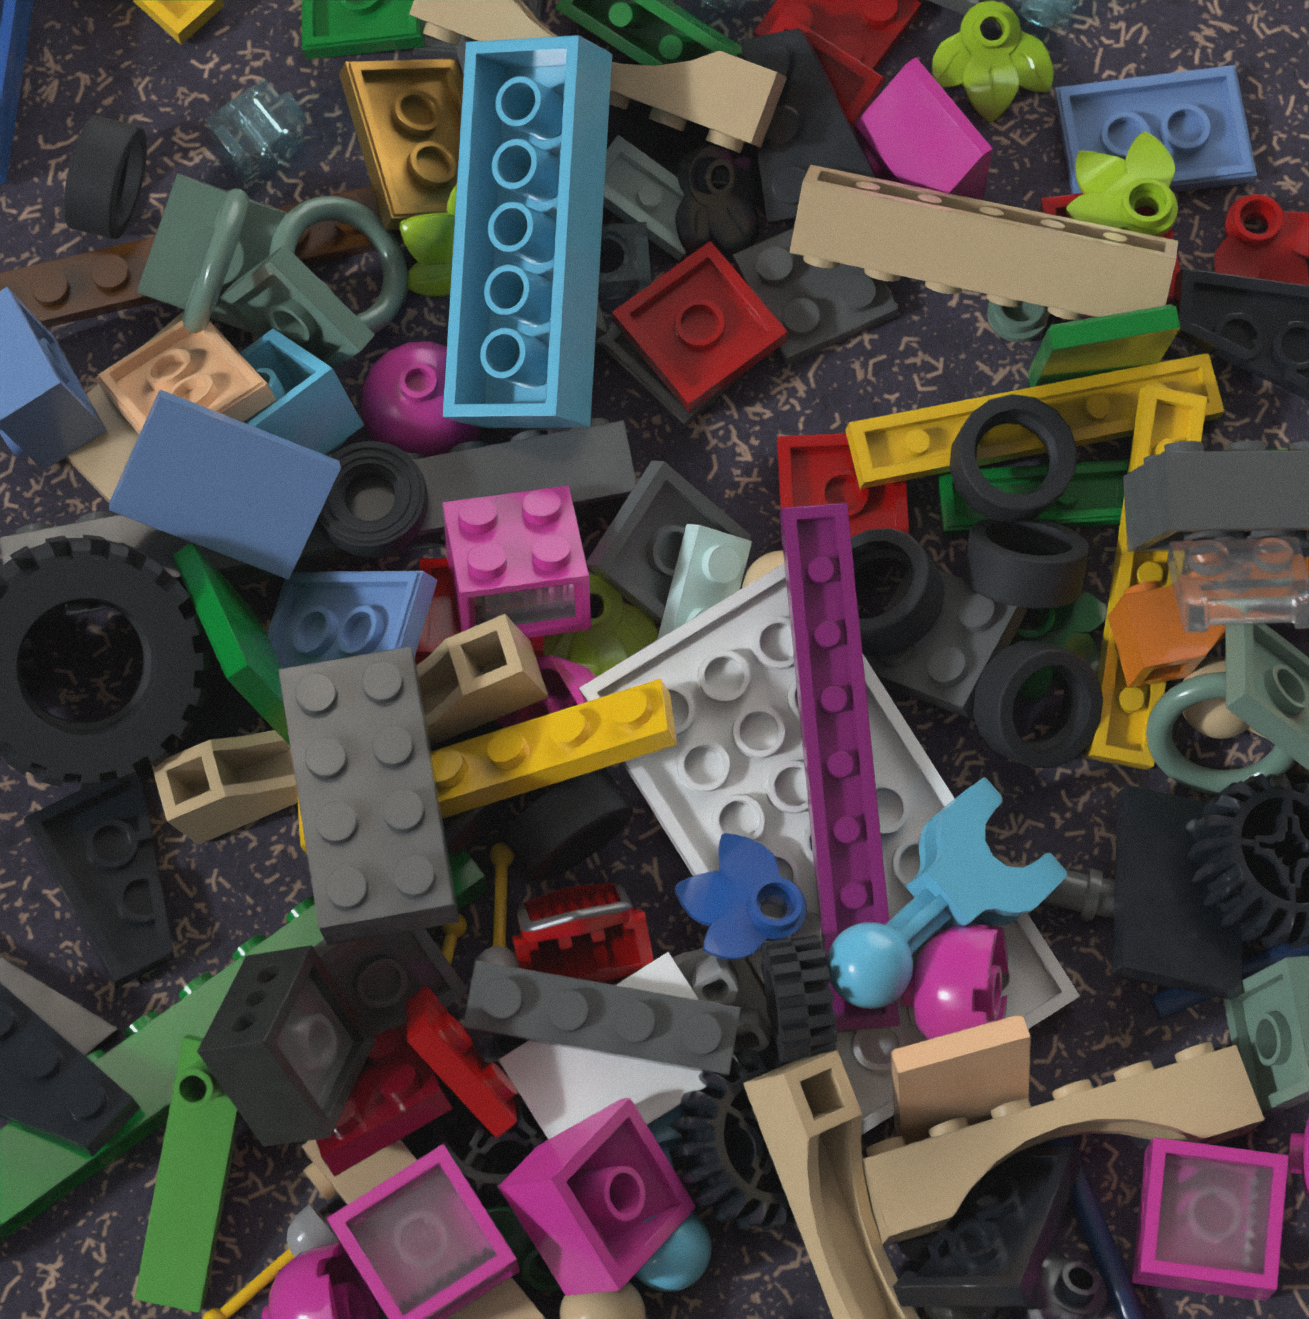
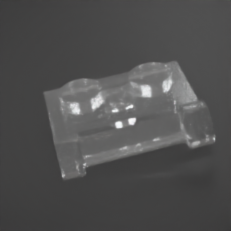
[1167,537,1309,633]

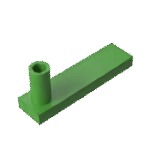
[134,1034,240,1313]

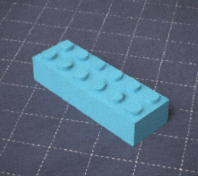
[443,35,612,428]

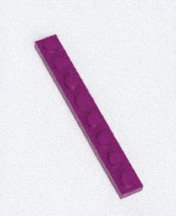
[779,503,900,1033]

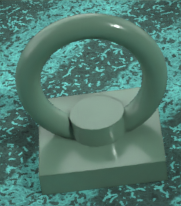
[136,173,288,334]
[219,196,408,369]
[1146,608,1309,795]
[1223,956,1309,1117]

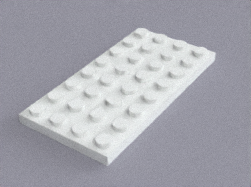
[579,563,1080,1135]

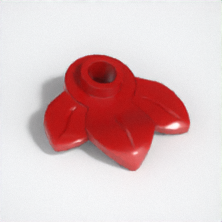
[1213,194,1309,286]

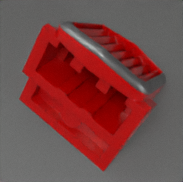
[512,883,654,985]

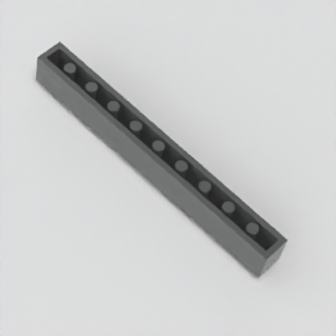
[0,418,637,624]

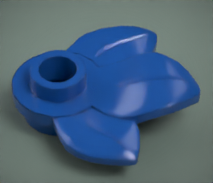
[675,833,807,960]

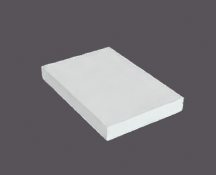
[499,952,738,1140]

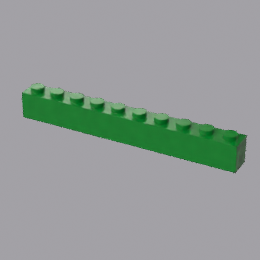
[0,849,488,1243]

